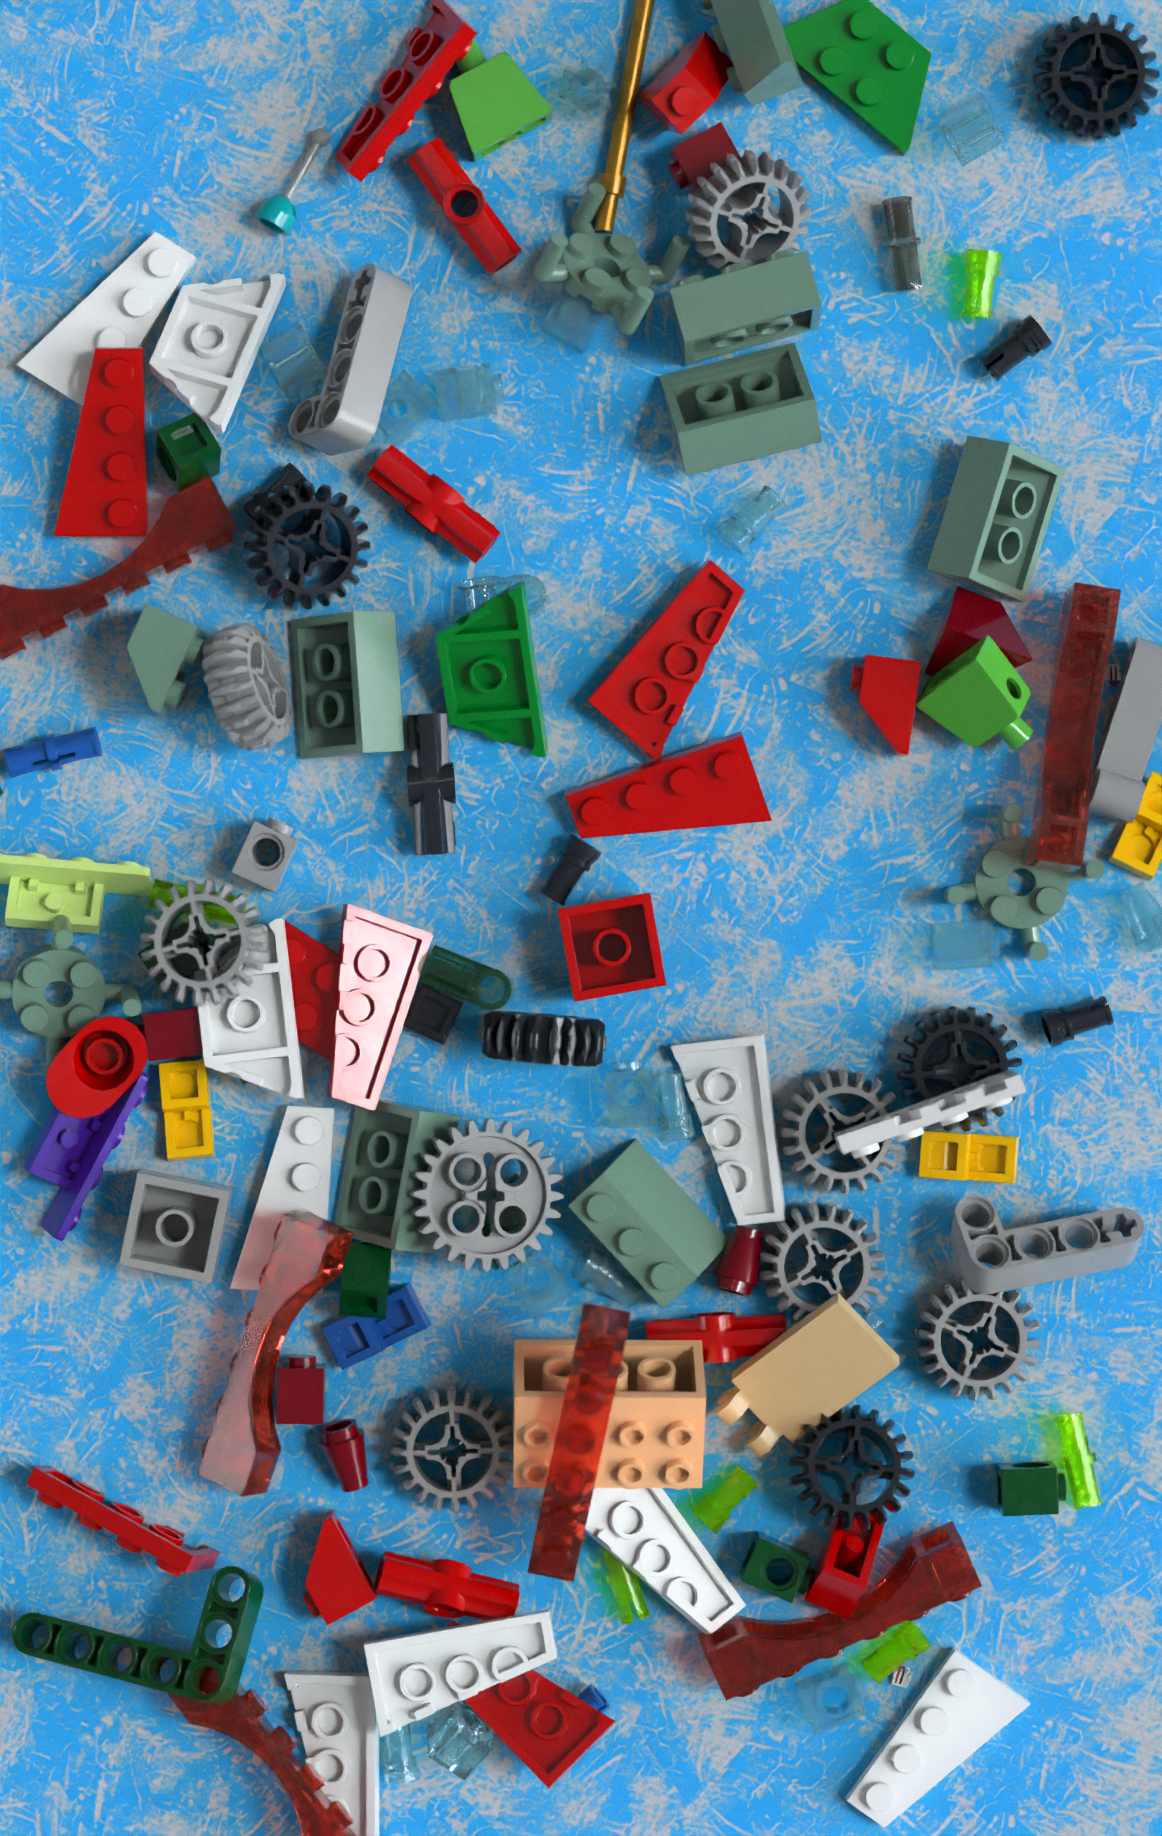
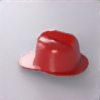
[46,1016,148,1119]

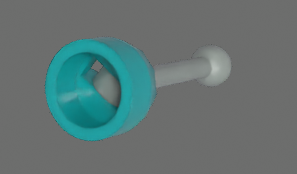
[255,128,330,236]

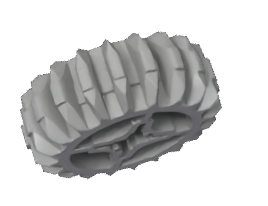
[685,149,812,269]
[202,623,292,751]
[140,879,268,1007]
[780,1068,904,1195]
[760,1202,885,1323]
[915,1276,1041,1402]
[390,1385,513,1513]

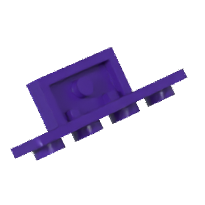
[23,1071,149,1241]

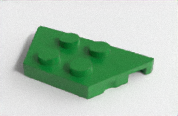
[783,0,932,156]
[435,582,548,757]

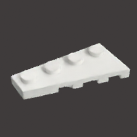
[16,232,196,406]
[671,1034,786,1226]
[230,1105,335,1294]
[562,1488,746,1634]
[364,1609,557,1738]
[846,1647,1030,1828]
[284,1671,379,1836]

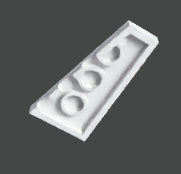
[834,1070,1026,1158]

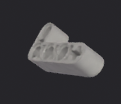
[288,263,412,456]
[1080,637,1162,824]
[949,1195,1144,1294]

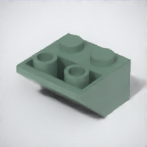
[126,603,206,717]

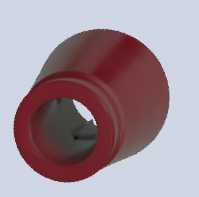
[713,1225,763,1297]
[319,1419,369,1492]

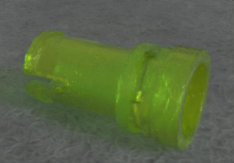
[962,249,1003,319]
[690,1464,759,1534]
[860,1617,932,1684]

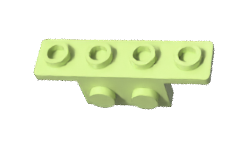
[0,853,152,934]

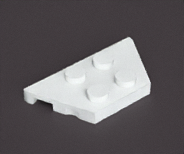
[149,273,287,434]
[194,918,305,1099]

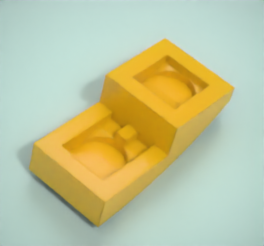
[1108,772,1162,881]
[159,1060,215,1162]
[919,1130,1019,1184]

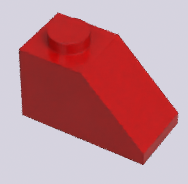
[637,31,734,134]
[849,654,921,756]
[302,1510,377,1625]
[804,1514,885,1618]

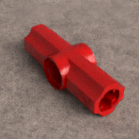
[407,137,522,276]
[367,444,501,564]
[645,1312,787,1363]
[374,1551,520,1620]

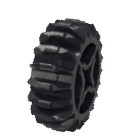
[1032,13,1160,142]
[244,481,371,609]
[896,1006,1022,1132]
[480,1010,607,1067]
[788,1405,915,1532]

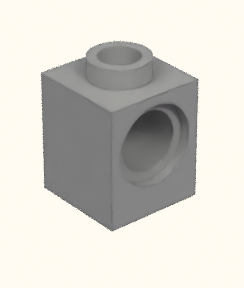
[231,817,300,892]

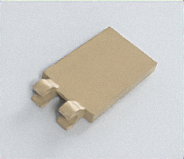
[715,1293,899,1458]

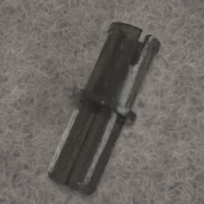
[882,196,922,292]

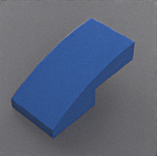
[322,1283,431,1370]

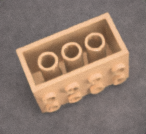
[512,1339,706,1490]

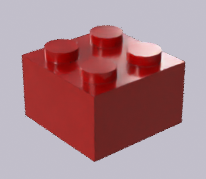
[557,893,667,1002]

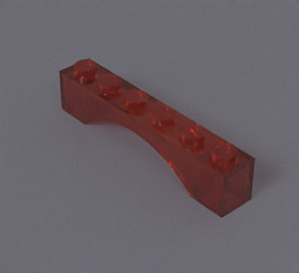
[0,476,239,661]
[1026,582,1121,873]
[198,1212,354,1497]
[527,1302,630,1582]
[698,1521,982,1701]
[167,1670,356,1836]

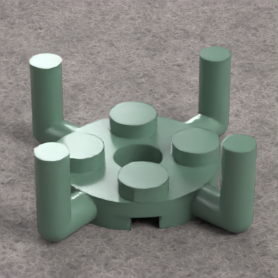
[533,182,691,335]
[943,804,1105,961]
[0,915,141,1069]

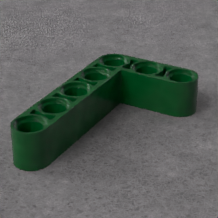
[12,1566,264,1705]

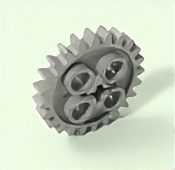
[410,1118,564,1272]

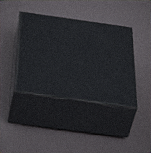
[403,983,464,1045]

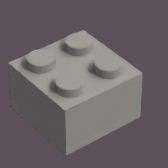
[119,1169,234,1284]

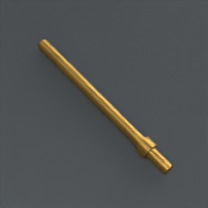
[594,0,655,234]

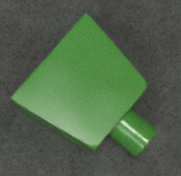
[448,39,552,162]
[915,635,1033,750]

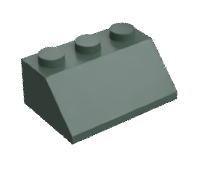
[701,0,803,106]
[669,249,822,366]
[659,342,822,476]
[927,435,1065,602]
[291,611,404,759]
[333,1099,460,1254]
[568,1139,729,1309]

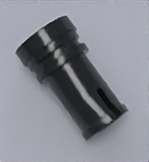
[980,315,1052,382]
[240,462,309,526]
[539,833,602,906]
[1040,996,1113,1048]

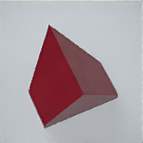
[924,586,1033,676]

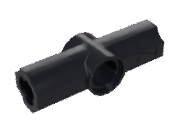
[407,713,456,855]

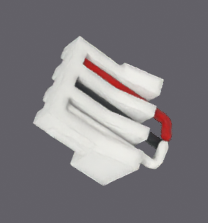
[1101,664,1121,686]
[891,1666,913,1688]

